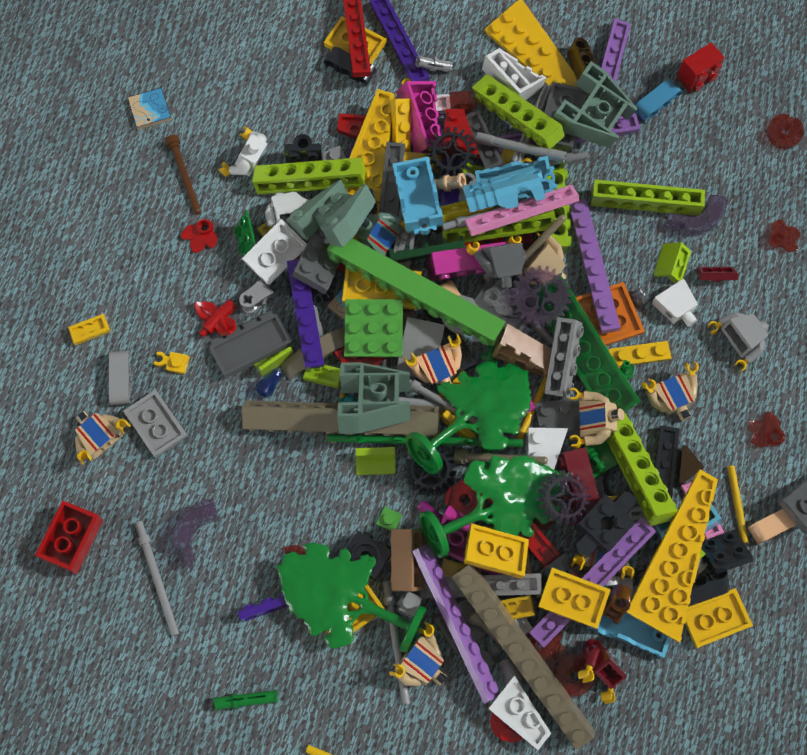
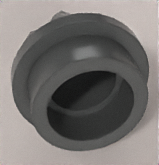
[630,287,650,306]

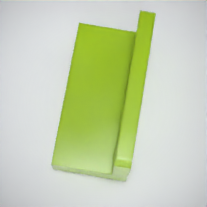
[653,242,691,283]
[254,347,293,377]
[356,447,396,475]

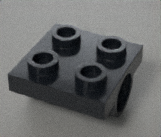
[284,134,323,163]
[701,530,753,574]

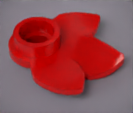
[180,219,217,253]

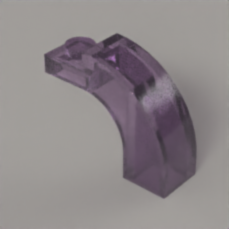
[665,194,728,237]
[173,499,219,569]

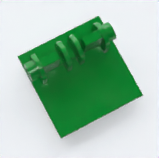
[234,210,257,257]
[572,438,618,478]

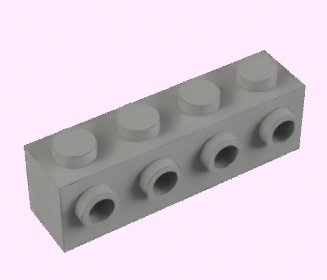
[544,317,584,398]

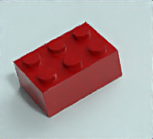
[35,500,103,575]

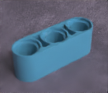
[635,78,682,123]

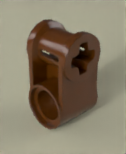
[602,585,631,624]

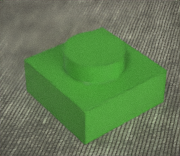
[376,507,403,532]

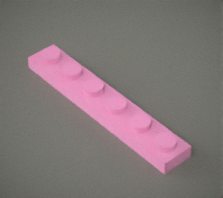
[465,185,579,236]

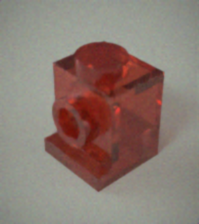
[449,91,475,114]

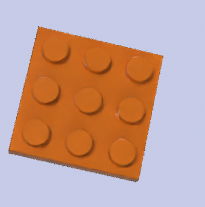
[576,282,645,346]

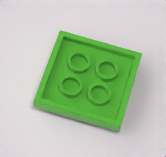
[344,299,403,358]

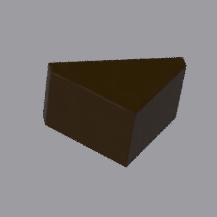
[675,445,705,487]

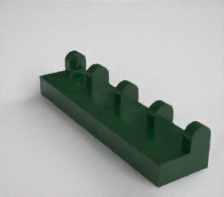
[389,236,466,263]

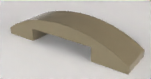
[280,327,345,381]

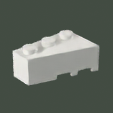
[482,48,546,100]
[526,428,568,470]

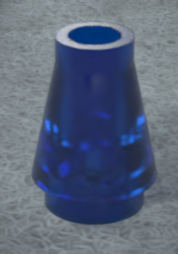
[256,369,282,398]

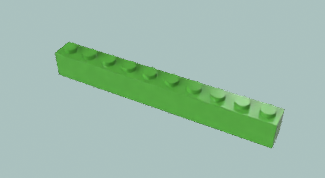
[327,238,506,346]

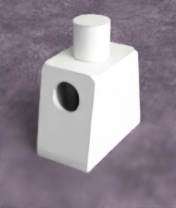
[652,279,698,327]

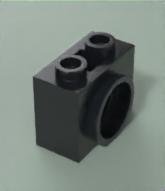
[347,531,391,581]

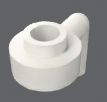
[603,575,634,598]

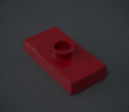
[697,267,738,282]

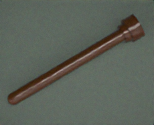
[165,135,201,214]

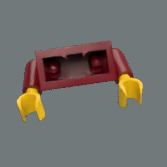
[578,639,627,704]

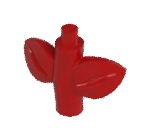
[194,299,238,338]

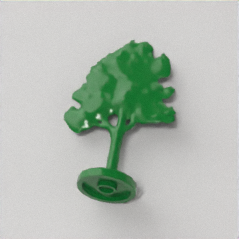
[405,360,531,474]
[419,455,565,558]
[276,542,427,654]

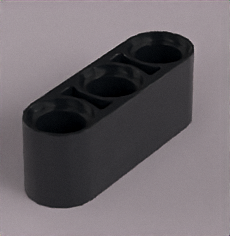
[324,46,377,86]
[688,569,730,607]

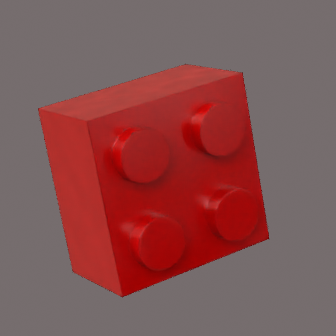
[676,42,725,93]

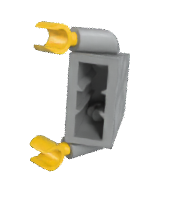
[707,312,768,372]

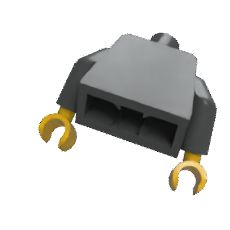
[466,236,527,288]

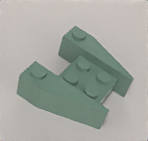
[552,61,637,148]
[286,180,376,247]
[337,362,410,434]

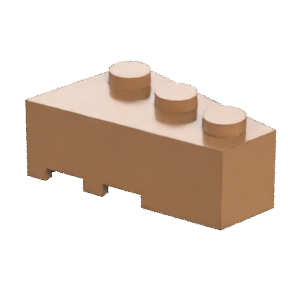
[492,324,552,377]
[390,529,428,591]

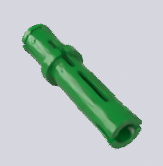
[214,689,278,711]

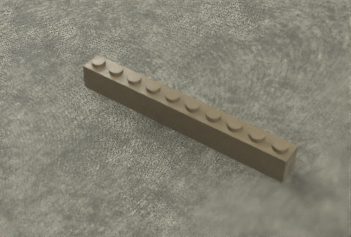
[242,400,439,437]
[452,565,596,750]

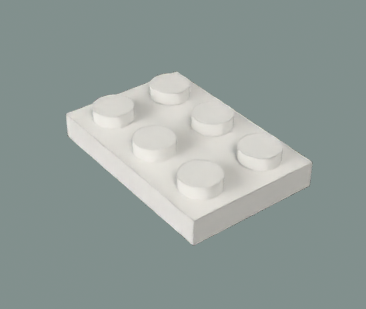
[242,219,306,286]

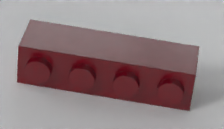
[557,447,599,525]

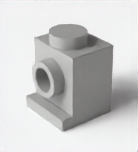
[395,591,423,619]

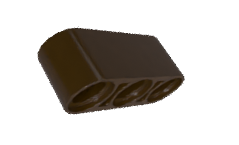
[567,37,597,81]

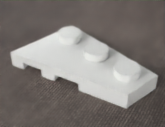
[488,676,551,750]

